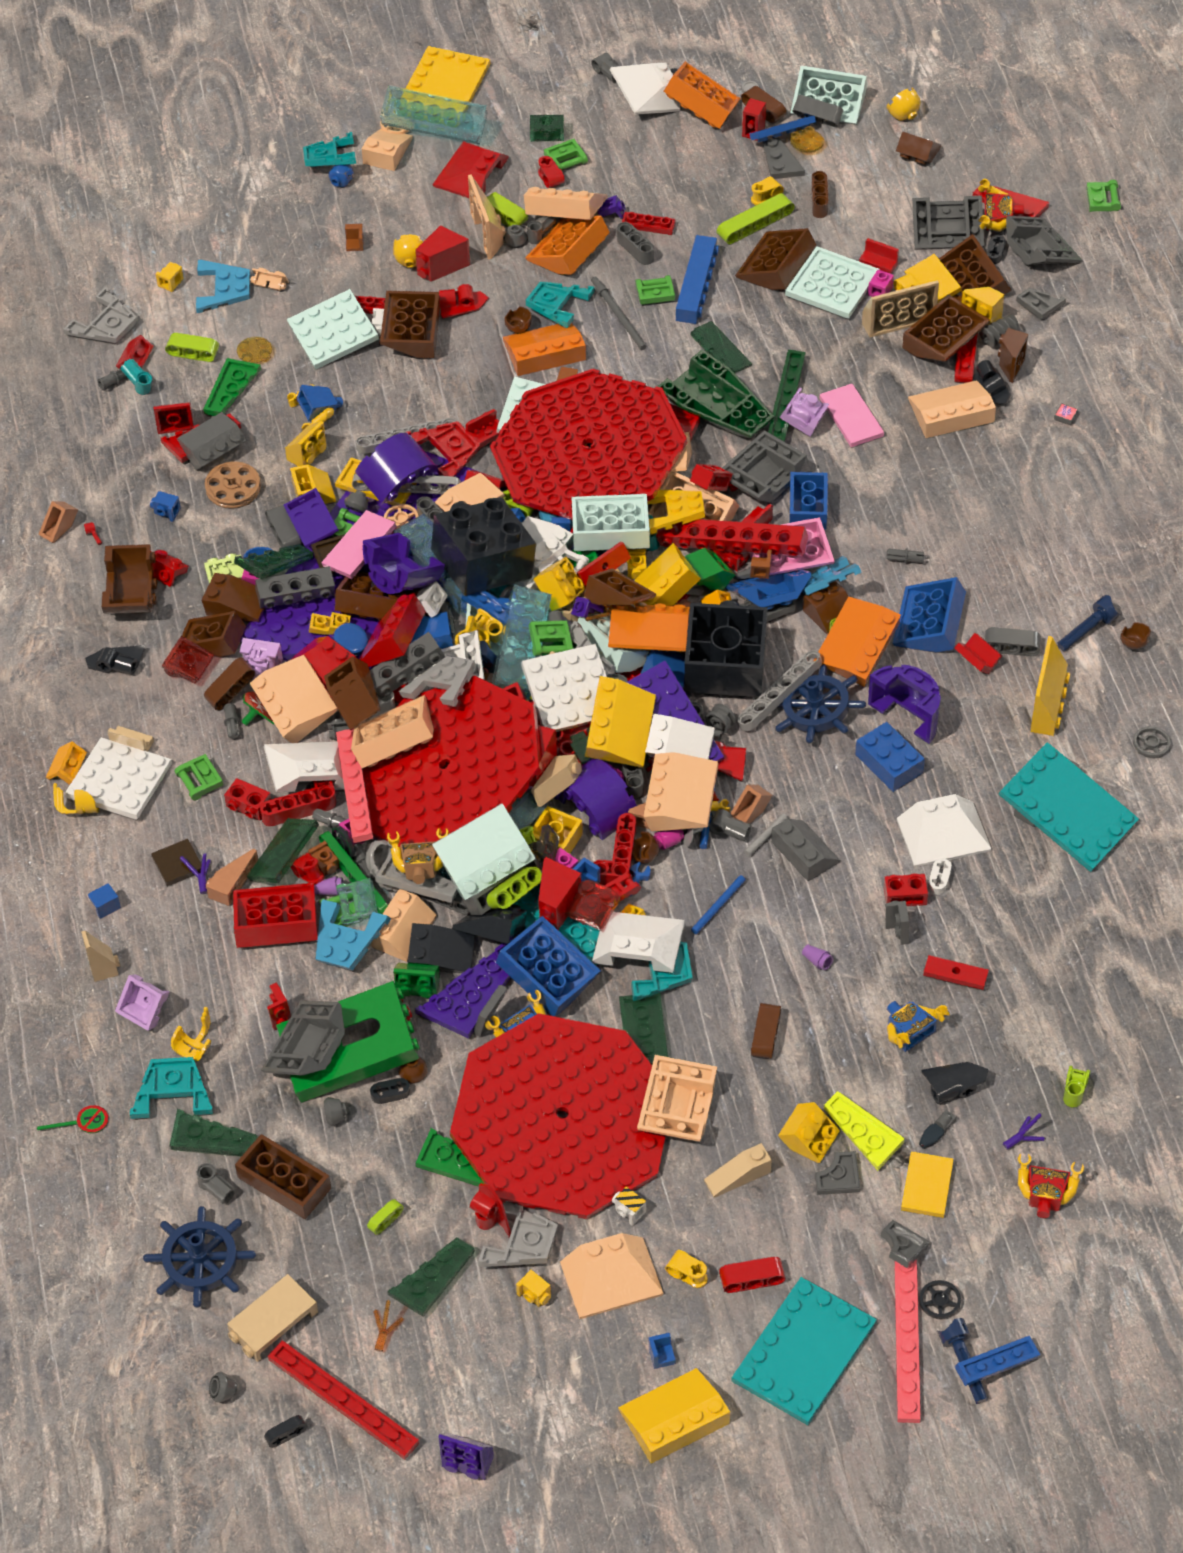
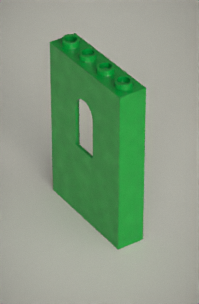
[276,981,420,1103]

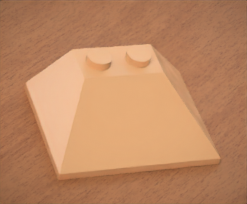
[468,175,506,260]
[637,1055,717,1142]
[560,1233,663,1319]

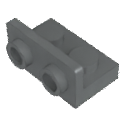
[885,901,909,945]

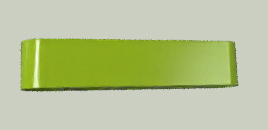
[716,193,795,244]

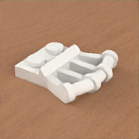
[534,533,589,574]

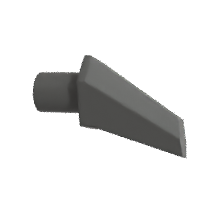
[733,567,753,580]

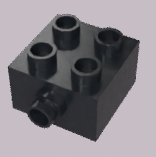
[431,498,536,596]
[684,600,768,697]

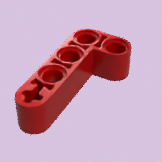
[260,780,337,827]
[593,813,636,887]

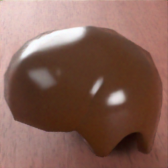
[504,306,532,333]
[1120,622,1151,650]
[632,831,660,864]

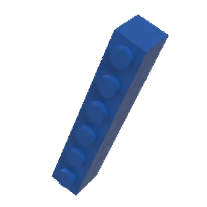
[676,235,719,324]

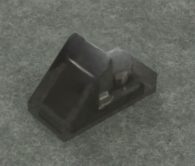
[528,824,560,862]

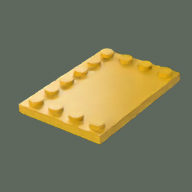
[394,46,490,129]

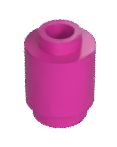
[654,829,684,850]

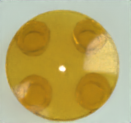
[790,126,824,153]
[237,337,272,363]

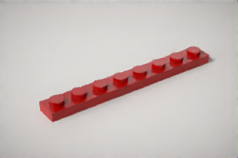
[268,1340,419,1460]

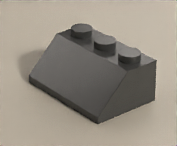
[177,412,246,470]
[771,818,840,881]

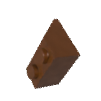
[896,131,941,164]
[998,328,1028,383]
[803,581,848,634]

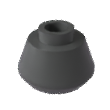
[504,225,527,247]
[344,490,368,513]
[324,1097,347,1126]
[209,1372,237,1403]

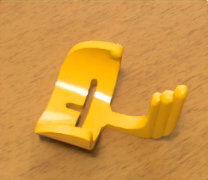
[455,616,491,649]
[53,783,99,814]
[171,1007,211,1062]

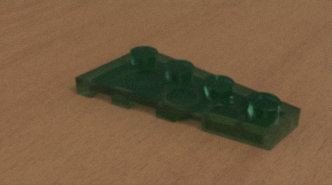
[234,544,313,580]
[169,1109,258,1156]
[387,1237,475,1317]

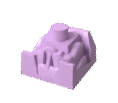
[780,388,829,437]
[240,638,284,680]
[115,974,170,1031]

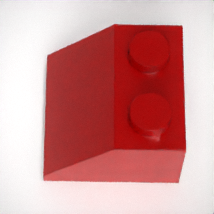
[153,402,194,434]

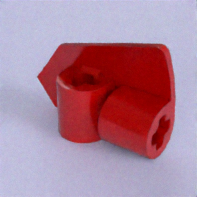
[439,284,489,318]
[715,741,746,781]
[470,1183,511,1238]

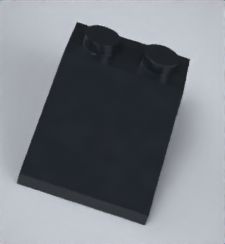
[452,905,527,944]
[408,923,475,973]

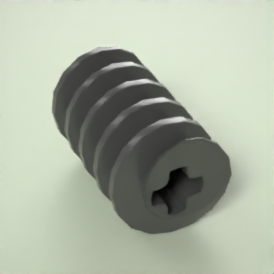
[979,314,1019,348]

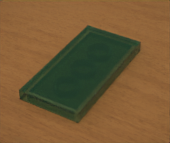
[247,818,319,883]
[619,993,668,1065]

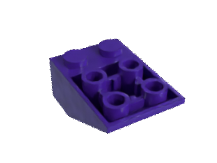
[284,488,339,548]
[438,1433,494,1480]

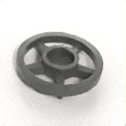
[1133,726,1171,758]

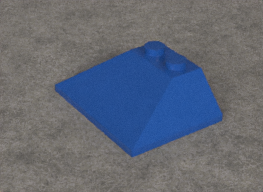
[725,569,811,609]

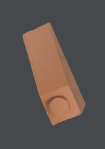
[206,849,259,906]

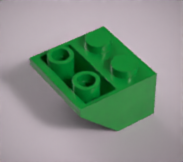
[684,548,735,591]
[393,962,440,998]

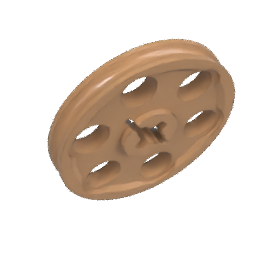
[205,462,261,508]

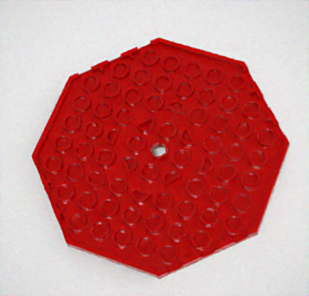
[490,369,687,520]
[362,675,542,847]
[450,1013,666,1219]

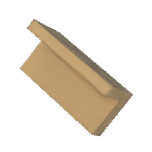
[108,726,154,752]

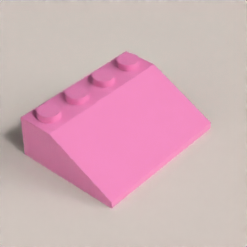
[749,517,835,576]

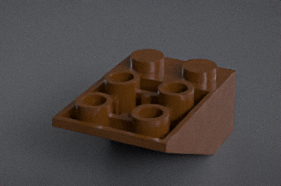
[324,656,380,730]

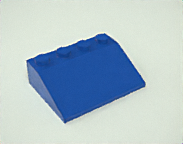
[893,577,966,652]
[496,916,601,1017]

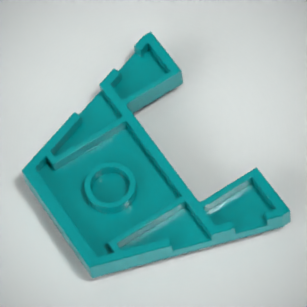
[303,132,356,167]
[525,282,595,328]
[631,941,693,1001]
[130,1057,213,1119]

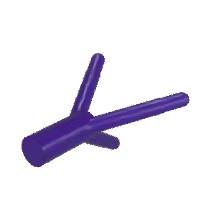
[180,853,211,894]
[1003,1113,1045,1150]

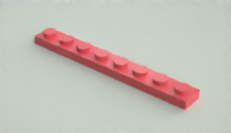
[336,729,374,843]
[894,1259,920,1423]

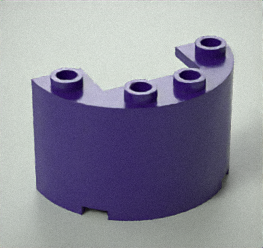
[355,432,439,504]
[362,533,445,594]
[868,664,941,744]
[554,758,637,840]

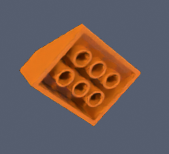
[663,61,741,129]
[525,216,610,275]
[503,323,586,376]
[813,596,901,687]
[608,602,690,651]

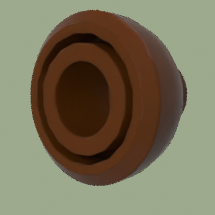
[398,1057,428,1083]

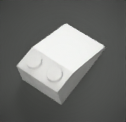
[645,714,715,759]

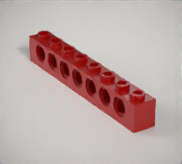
[656,519,809,556]

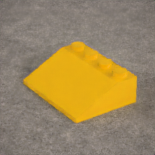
[634,543,701,606]
[1030,636,1070,736]
[585,676,656,767]
[618,1368,730,1464]

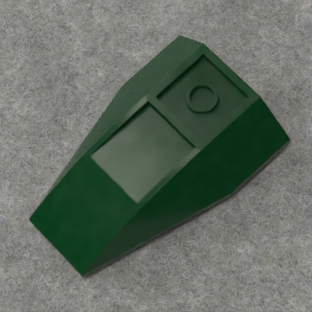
[657,349,774,438]

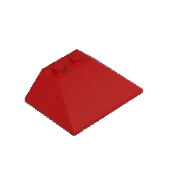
[433,141,509,198]
[289,636,356,693]

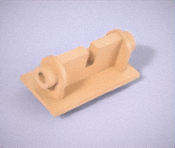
[251,268,289,291]

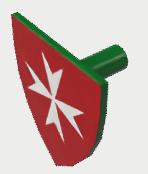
[242,692,275,726]

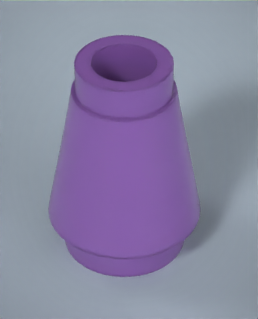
[314,876,345,896]
[802,944,833,970]

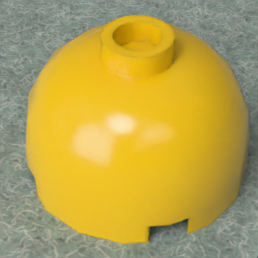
[886,87,921,120]
[393,234,425,268]

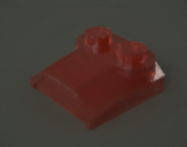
[162,636,215,684]
[565,880,620,931]

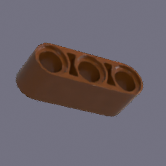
[741,86,787,124]
[811,171,828,218]
[204,657,255,711]
[751,1003,781,1059]

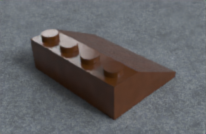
[735,228,816,290]
[938,234,1012,302]
[380,291,440,358]
[902,295,990,361]
[334,571,423,620]

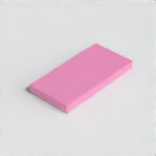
[819,384,884,447]
[322,510,397,579]

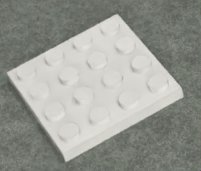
[521,644,607,732]
[65,738,172,820]

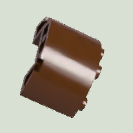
[101,544,157,614]

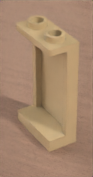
[227,1274,318,1362]

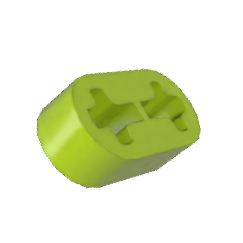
[367,1199,404,1235]

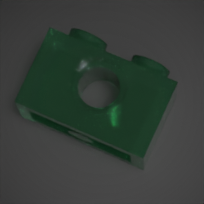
[530,115,564,142]

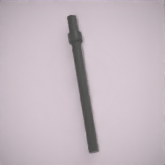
[591,276,646,350]

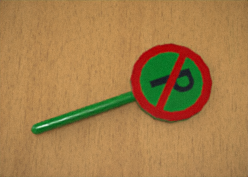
[36,1105,108,1133]

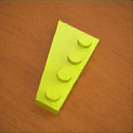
[824,1091,905,1171]

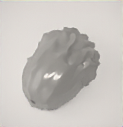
[366,840,399,892]

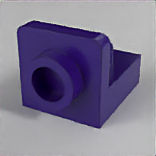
[597,195,626,219]
[571,597,605,618]

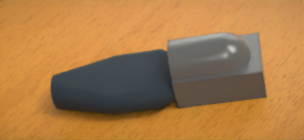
[919,1110,956,1149]

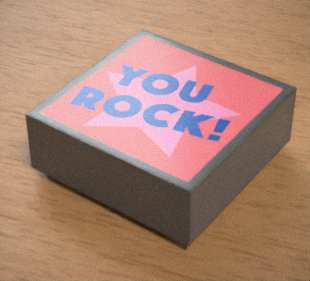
[1054,403,1078,425]

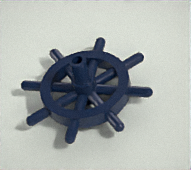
[775,665,866,744]
[143,1206,256,1308]

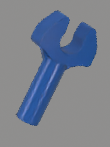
[629,862,650,897]

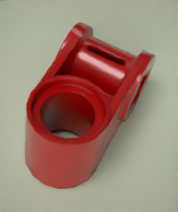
[538,156,565,188]
[290,853,325,885]

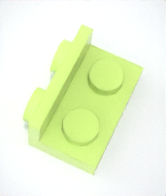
[204,554,244,583]

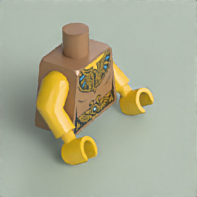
[387,828,450,884]

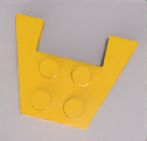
[647,490,705,534]

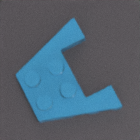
[196,260,250,313]
[802,556,862,595]
[316,899,391,971]

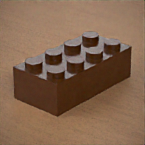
[235,1134,331,1220]

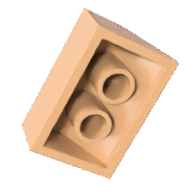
[371,889,437,962]

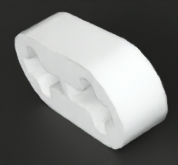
[928,858,952,895]

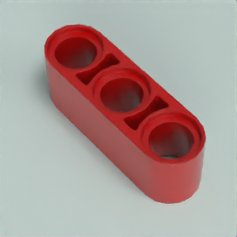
[719,1257,786,1293]

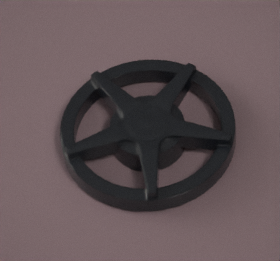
[332,825,356,859]
[919,1280,961,1320]

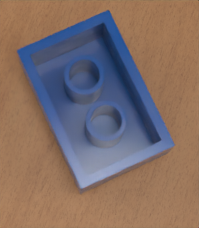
[789,472,828,529]
[855,722,925,792]

